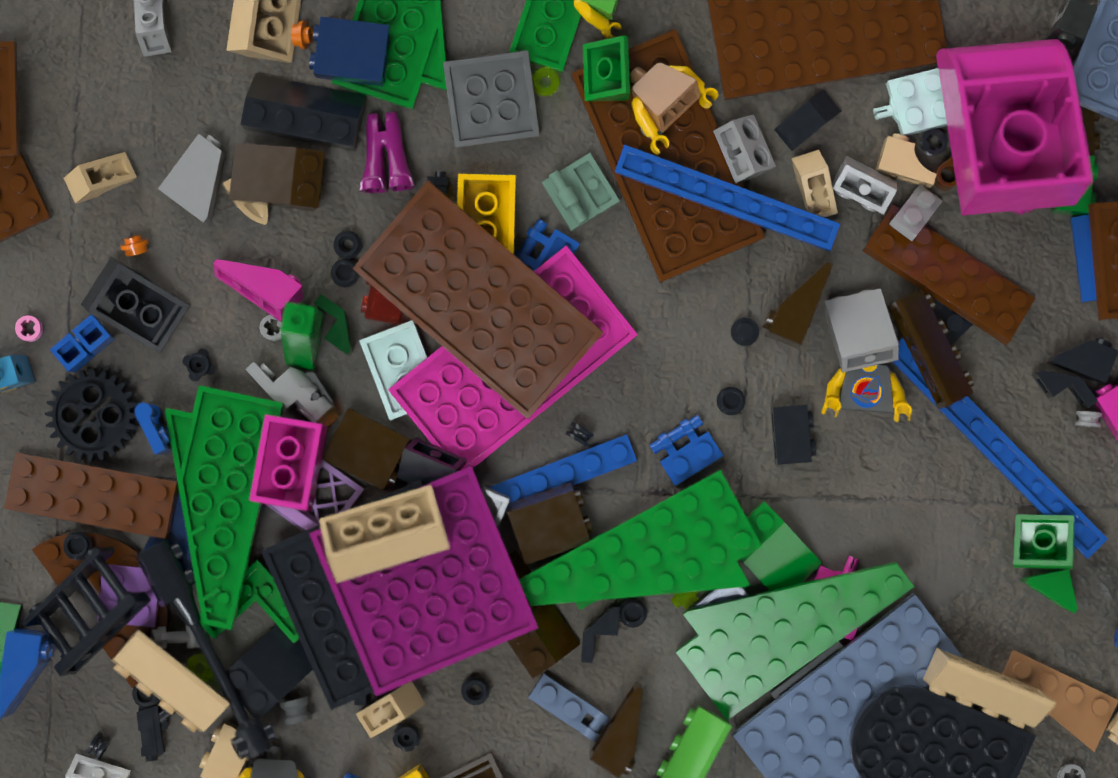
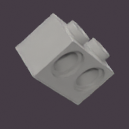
[713,114,776,183]

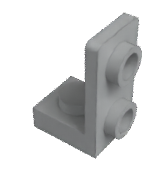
[134,0,172,57]

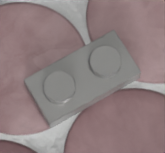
[889,184,942,241]

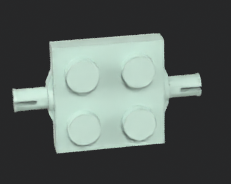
[873,68,947,136]

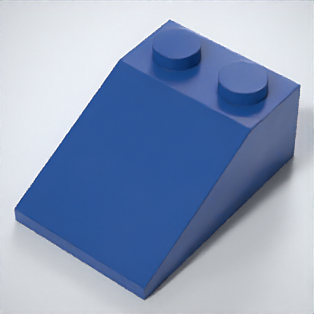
[0,628,56,719]

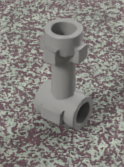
[150,625,206,649]

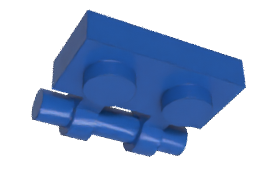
[514,219,580,271]
[649,415,723,486]

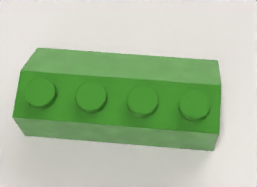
[656,705,732,778]

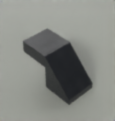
[774,90,842,151]
[1032,370,1098,409]
[581,605,620,663]

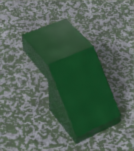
[314,294,353,356]

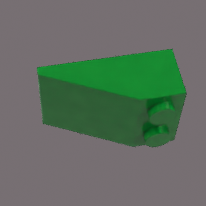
[739,502,822,590]

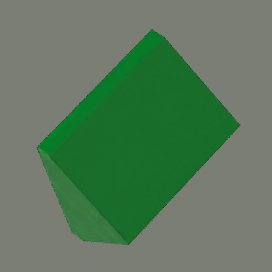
[583,35,630,102]
[1013,514,1075,569]

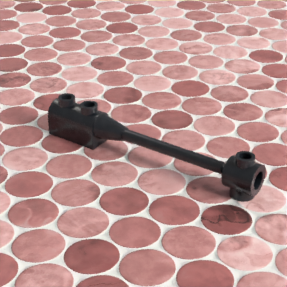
[135,539,276,760]

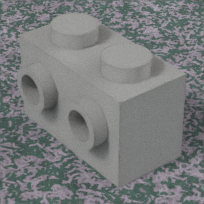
[833,156,897,215]

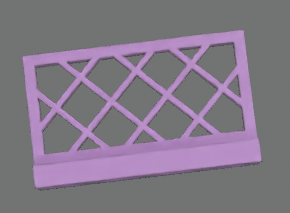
[265,460,364,532]

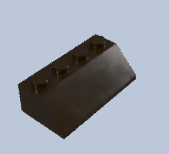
[887,289,974,409]
[507,550,580,679]

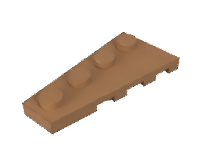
[1001,650,1118,752]

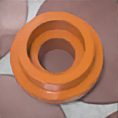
[291,21,314,49]
[120,235,149,257]

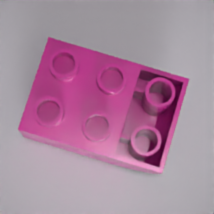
[936,39,1093,215]

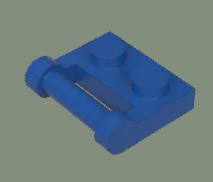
[135,403,172,455]

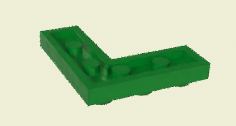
[199,560,299,643]

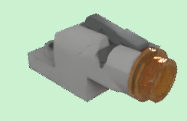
[245,362,340,429]

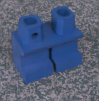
[50,314,115,372]

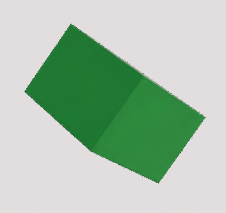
[1021,569,1078,614]

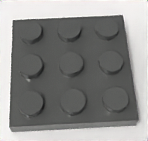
[443,50,540,148]

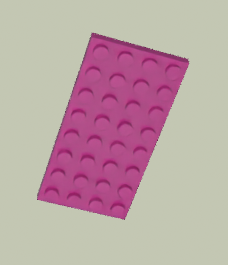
[388,246,638,471]

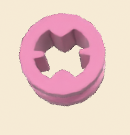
[15,315,44,342]

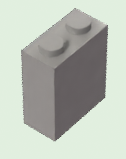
[825,288,899,373]

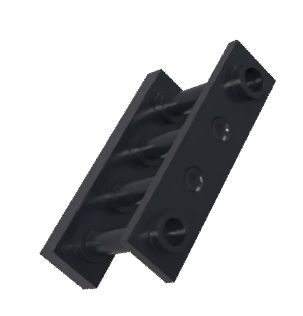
[22,547,151,676]

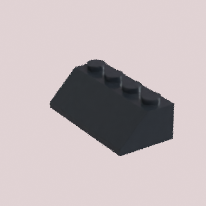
[240,74,367,152]

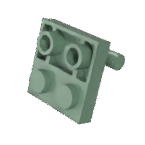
[541,153,620,232]

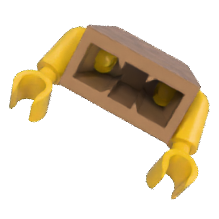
[629,63,718,154]

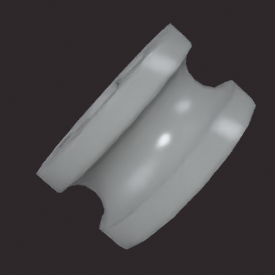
[259,315,282,341]
[1075,411,1102,428]
[1057,764,1085,778]

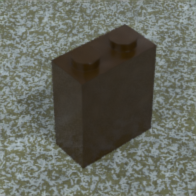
[322,408,411,490]
[506,482,593,564]

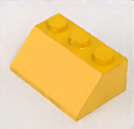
[457,174,516,254]

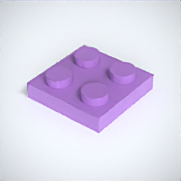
[97,564,159,627]

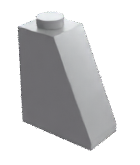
[158,134,226,225]

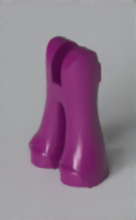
[360,111,415,194]

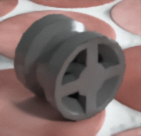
[280,696,312,725]

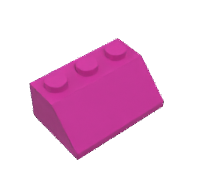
[249,415,327,512]

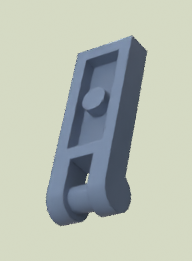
[528,673,611,742]

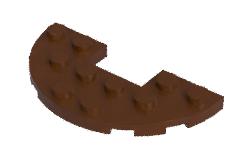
[32,533,169,688]

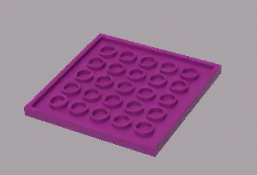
[309,466,538,696]

